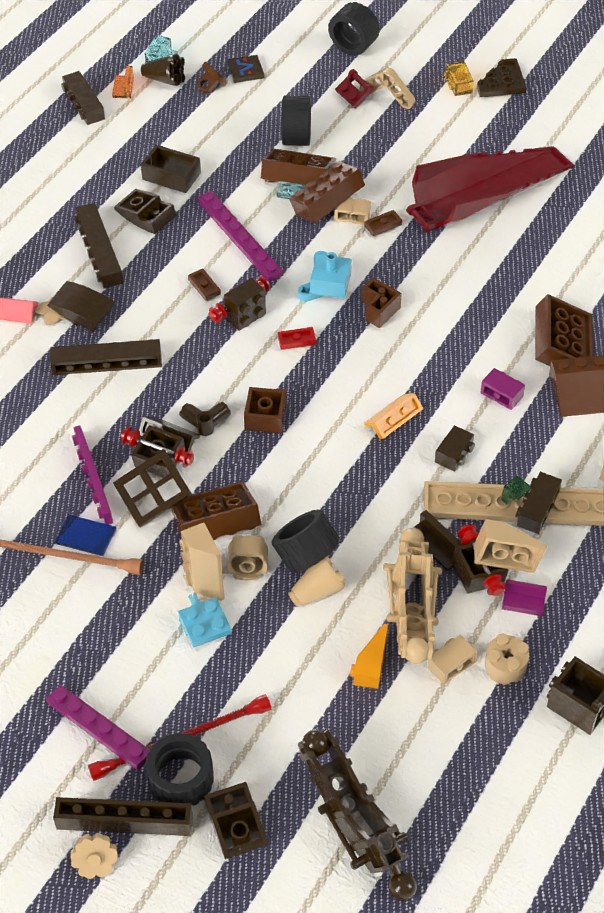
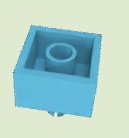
[310,252,352,299]

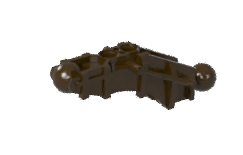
[298,729,418,901]

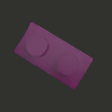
[480,368,525,410]

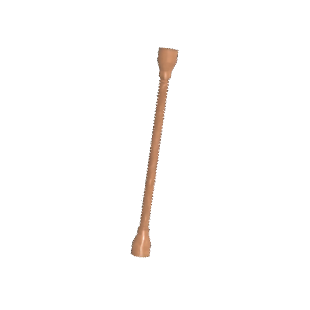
[0,539,144,575]

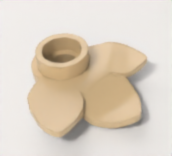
[35,297,67,325]

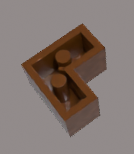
[362,277,402,328]

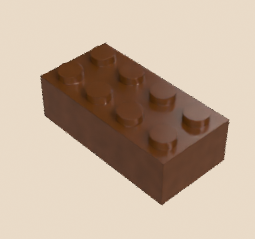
[289,161,365,223]

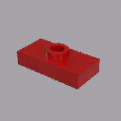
[277,327,316,350]

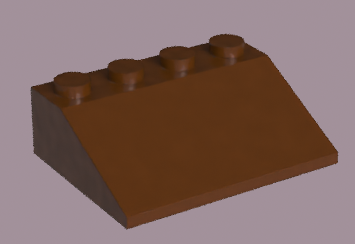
[260,148,336,188]
[535,294,593,366]
[549,355,604,417]
[171,481,262,540]

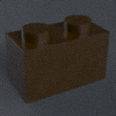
[435,425,475,472]

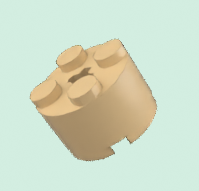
[227,535,268,580]
[484,633,529,685]

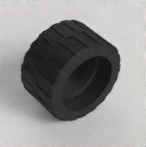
[328,2,380,56]
[281,95,311,146]
[271,509,340,572]
[145,732,214,806]

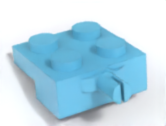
[178,593,232,648]

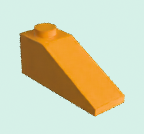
[350,624,388,689]

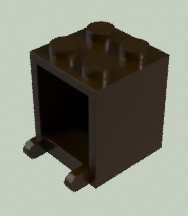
[546,656,604,735]

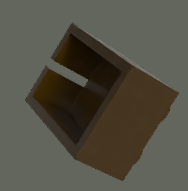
[140,144,201,193]

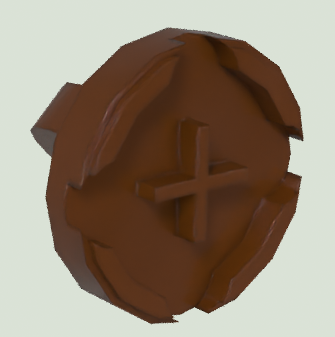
[197,62,228,93]

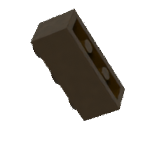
[515,471,562,534]

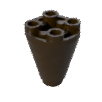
[141,54,185,86]

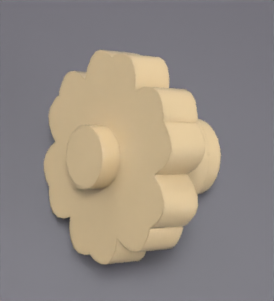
[70,833,118,879]

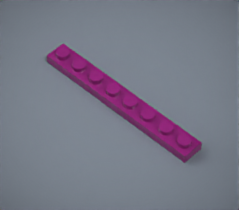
[197,191,283,282]

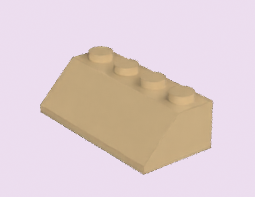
[179,523,225,601]

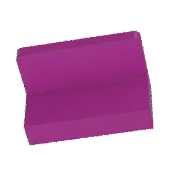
[502,579,547,616]

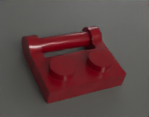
[335,69,374,109]

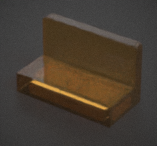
[112,66,134,98]

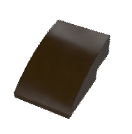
[114,188,177,234]
[47,281,115,333]
[203,782,268,860]

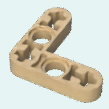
[360,67,415,109]

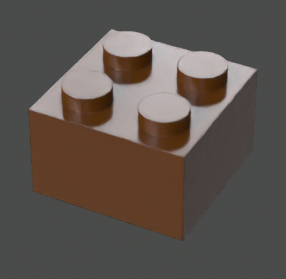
[244,387,287,433]

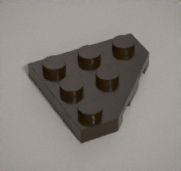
[477,58,527,97]

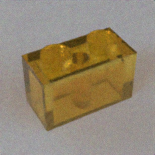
[444,61,474,96]

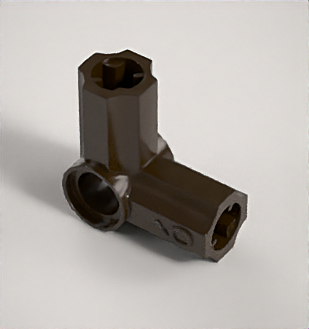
[179,402,231,436]

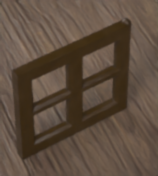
[113,449,192,528]

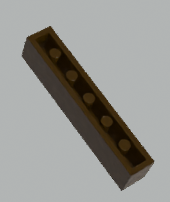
[74,203,124,289]
[50,339,162,375]
[53,797,193,836]

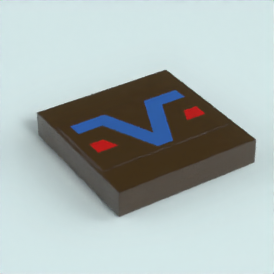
[227,55,264,83]

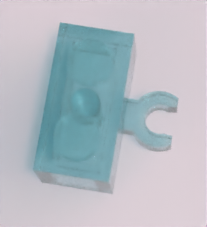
[144,35,177,63]

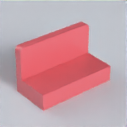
[0,298,38,323]

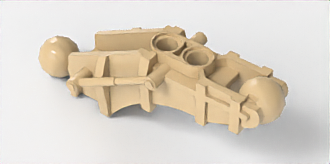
[383,528,442,664]

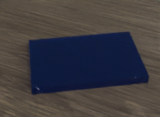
[55,514,116,556]

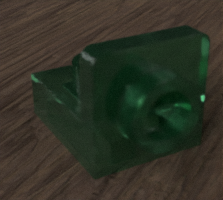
[501,475,531,504]

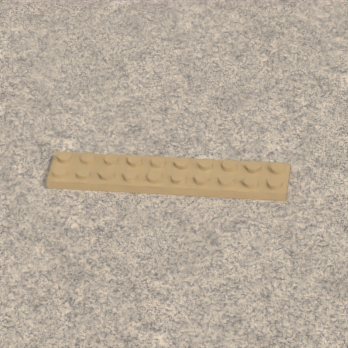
[424,481,604,526]

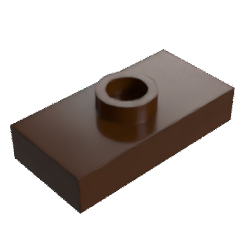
[364,210,402,236]
[188,268,221,301]

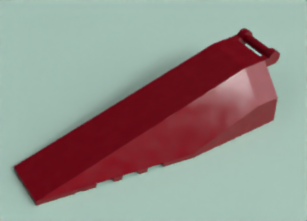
[406,146,574,233]

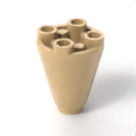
[288,556,345,607]

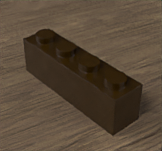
[61,71,105,125]

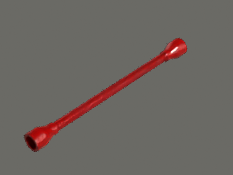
[87,694,272,782]

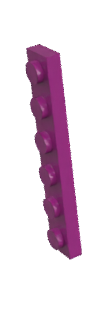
[71,425,113,525]
[45,685,150,771]

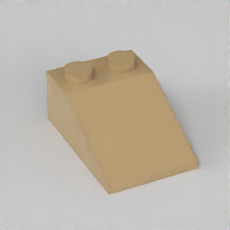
[474,519,547,573]

